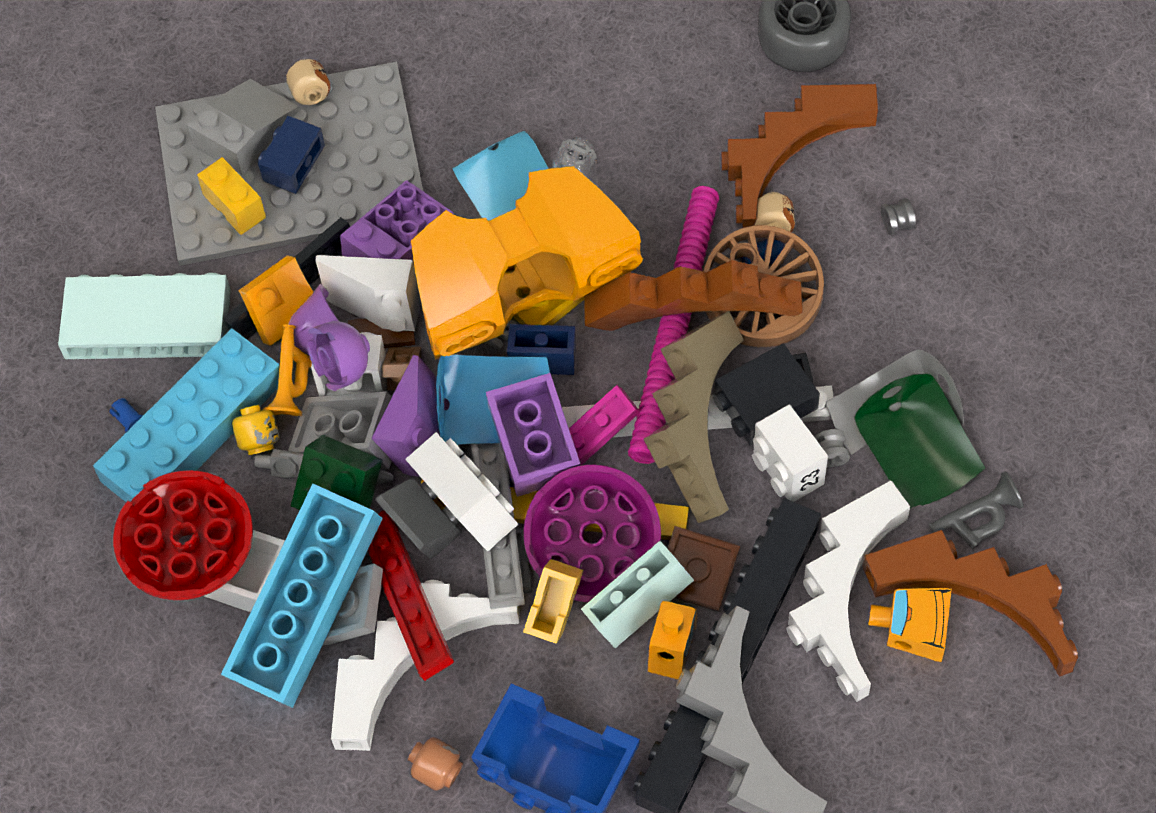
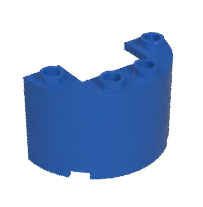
[471,683,640,813]

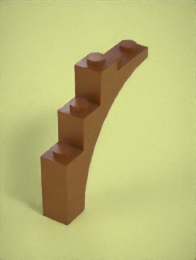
[721,84,878,228]
[584,260,803,331]
[863,530,1078,677]

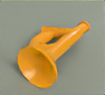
[263,325,312,416]

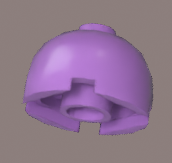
[307,321,370,391]

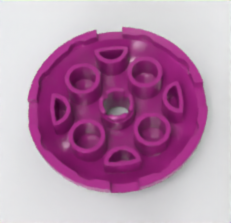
[524,465,661,602]

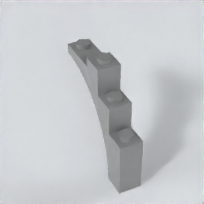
[676,606,828,813]

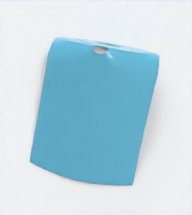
[453,131,549,221]

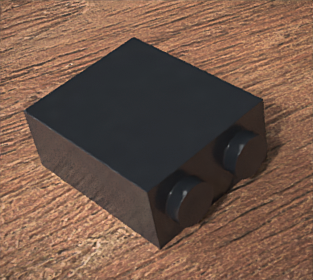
[713,343,820,446]

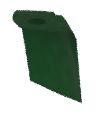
[854,374,985,508]

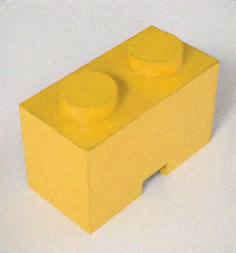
[197,157,266,235]
[523,559,583,643]

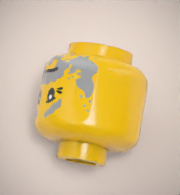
[232,404,279,455]

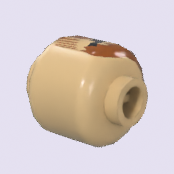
[286,59,331,105]
[754,192,795,239]

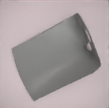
[826,349,964,455]

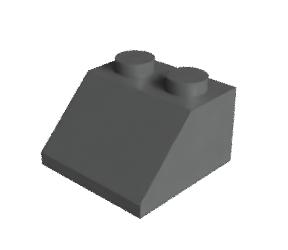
[375,478,462,559]

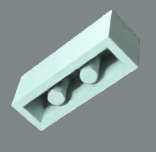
[581,541,694,648]

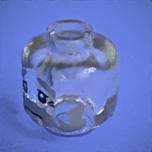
[551,137,598,179]

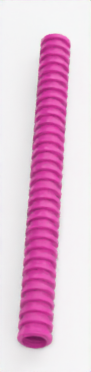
[628,186,719,464]

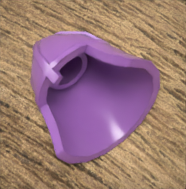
[288,284,339,355]

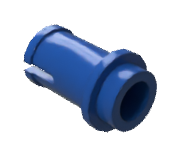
[109,398,143,433]

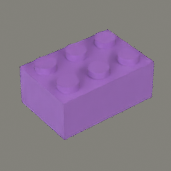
[486,373,581,497]

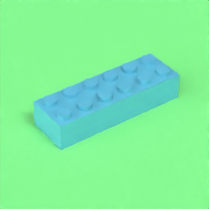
[93,328,280,502]
[221,484,383,708]

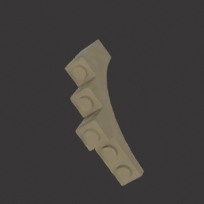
[643,311,744,523]

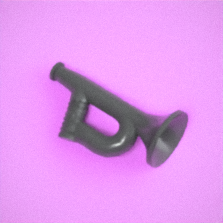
[928,471,1024,549]

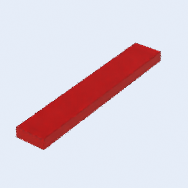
[368,510,454,681]

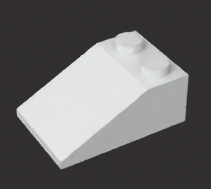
[316,255,421,332]

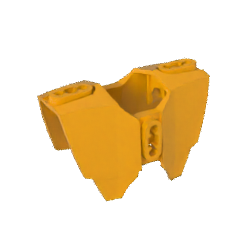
[411,166,643,360]

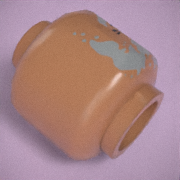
[408,737,463,791]

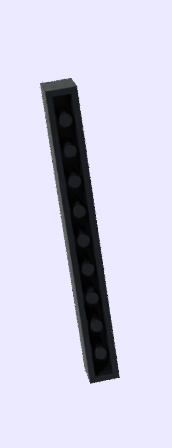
[632,498,821,813]

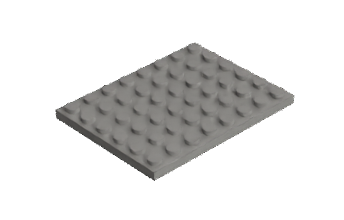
[155,62,423,266]

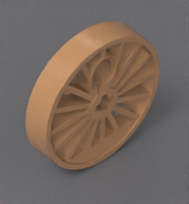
[703,225,824,347]

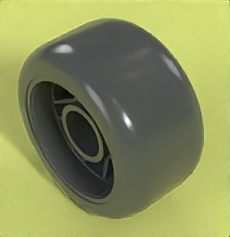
[758,0,851,72]

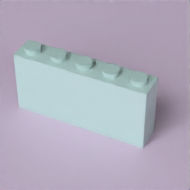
[58,273,231,359]

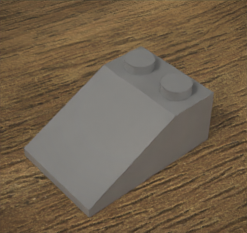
[187,79,300,175]
[288,391,392,470]

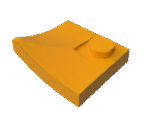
[239,255,313,346]

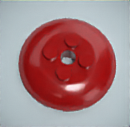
[113,470,253,600]

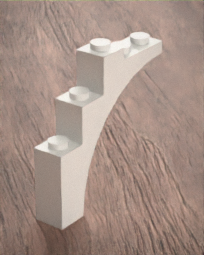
[786,481,910,702]
[331,580,520,751]

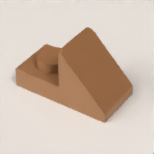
[382,347,421,390]

